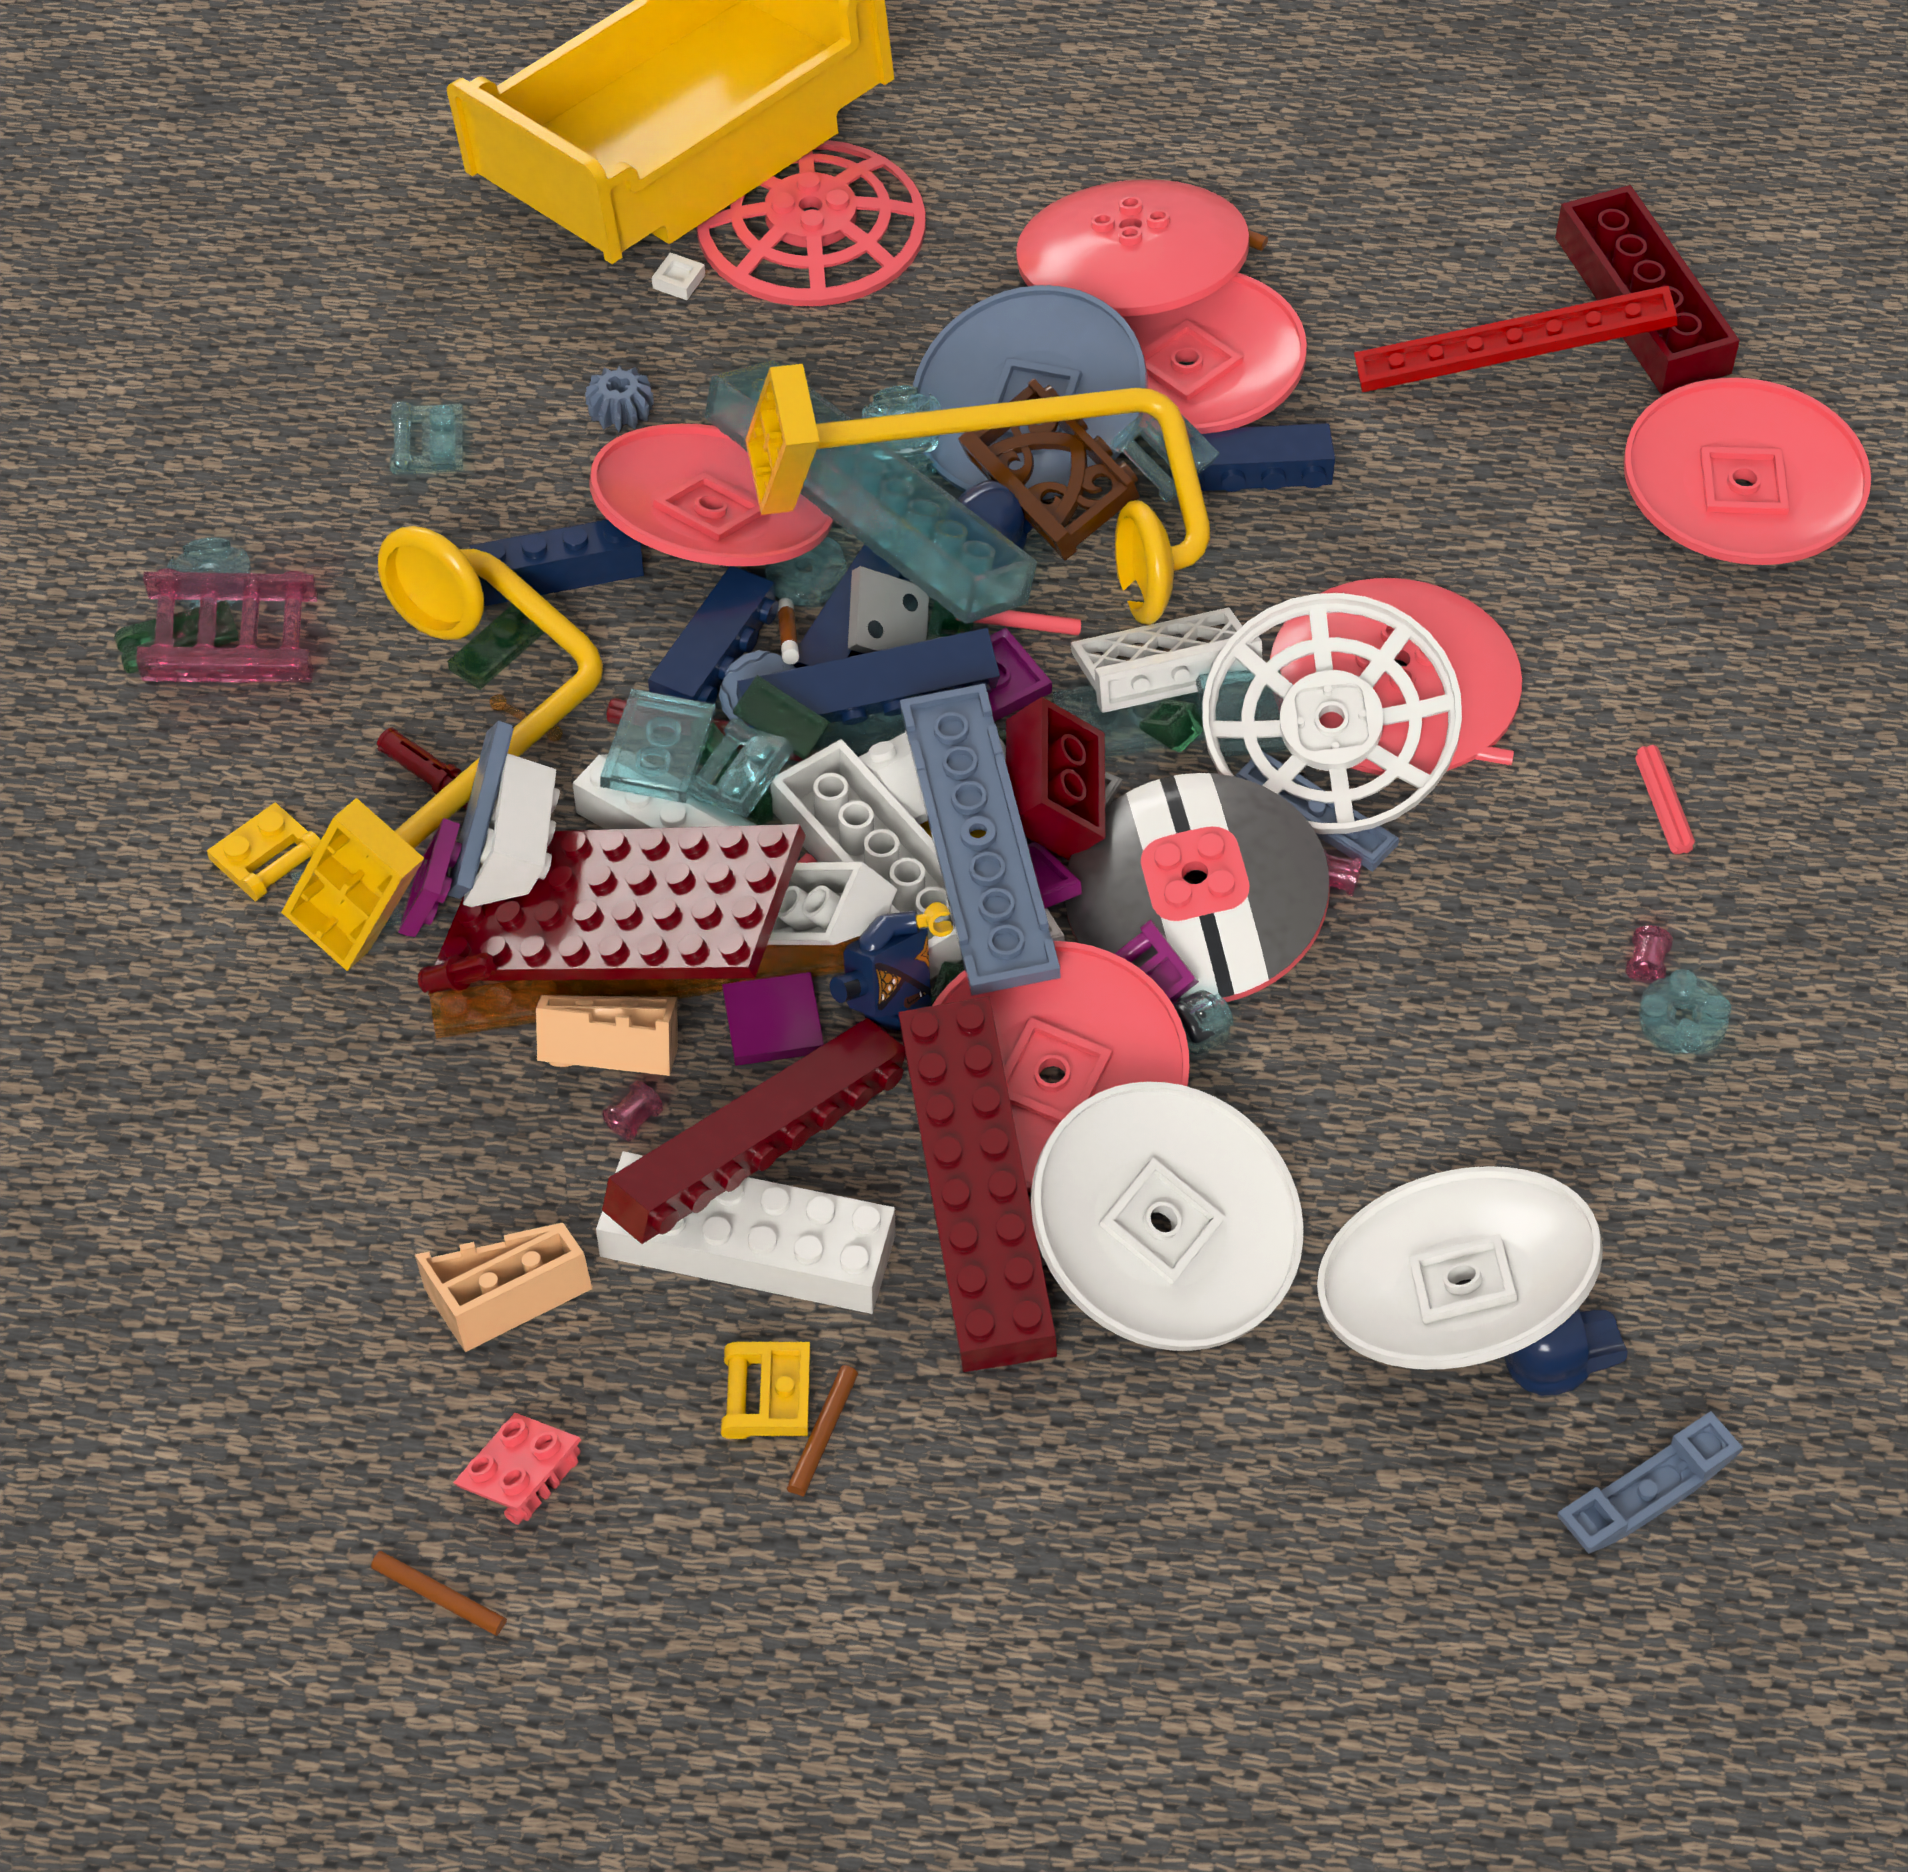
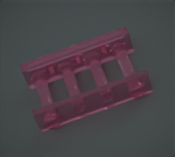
[136,569,318,683]

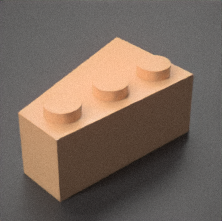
[536,995,678,1076]
[415,1223,592,1352]

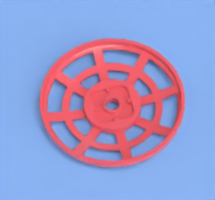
[696,140,926,306]

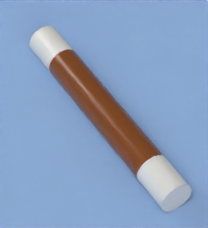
[778,598,799,664]

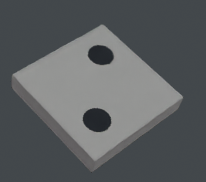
[848,566,929,654]

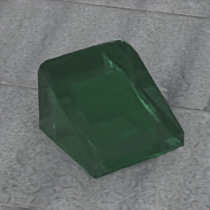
[1138,699,1203,752]

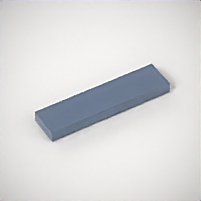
[447,721,514,899]
[1235,751,1399,872]

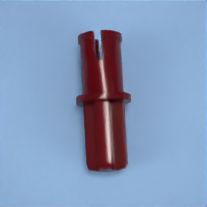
[418,952,497,995]

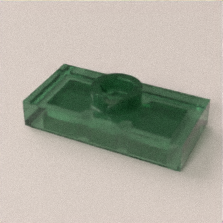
[733,675,830,760]

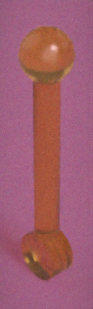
[490,694,563,742]

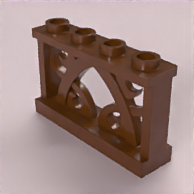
[958,378,1140,561]

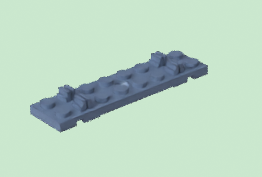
[900,684,1061,996]

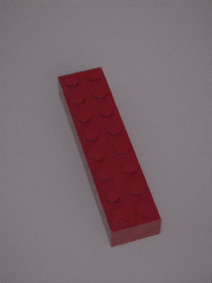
[899,996,1057,1372]

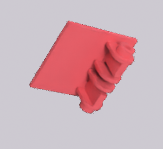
[453,1413,581,1525]

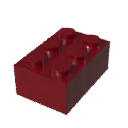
[1006,697,1105,860]

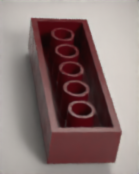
[1555,185,1740,395]

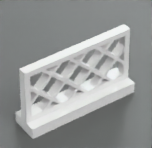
[1071,607,1263,713]

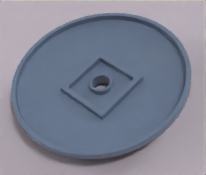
[910,285,1148,500]

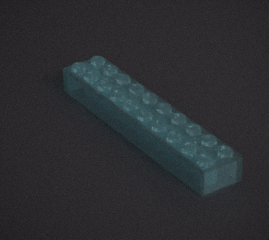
[705,359,1038,624]

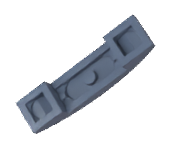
[1557,1411,1743,1554]

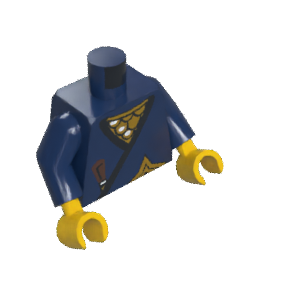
[830,902,953,1032]

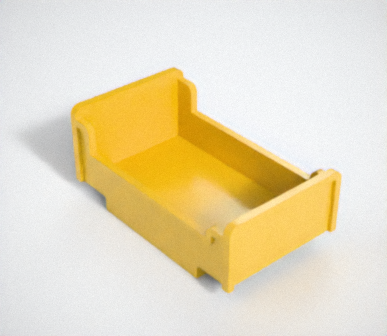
[447,0,894,264]

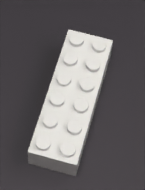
[770,739,962,979]
[596,1151,896,1314]

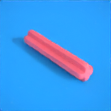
[1635,745,1695,854]

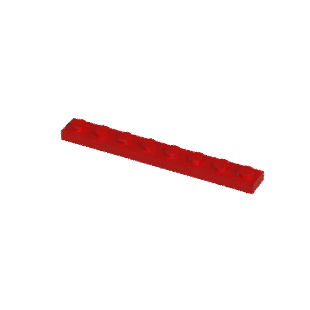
[1354,285,1678,393]

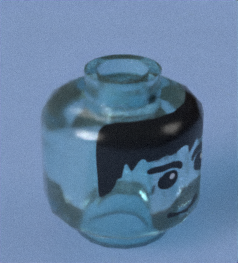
[1172,990,1233,1056]

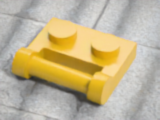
[207,802,321,902]
[721,1342,811,1439]

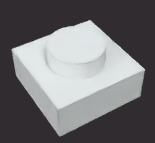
[652,253,705,300]

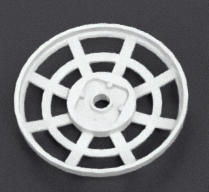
[1202,593,1462,834]

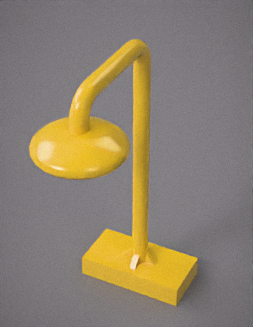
[745,364,1210,625]
[281,526,603,971]

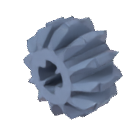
[585,365,654,432]

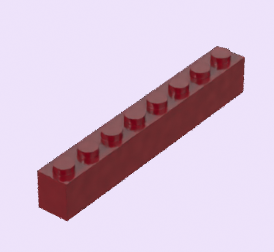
[602,1018,905,1244]

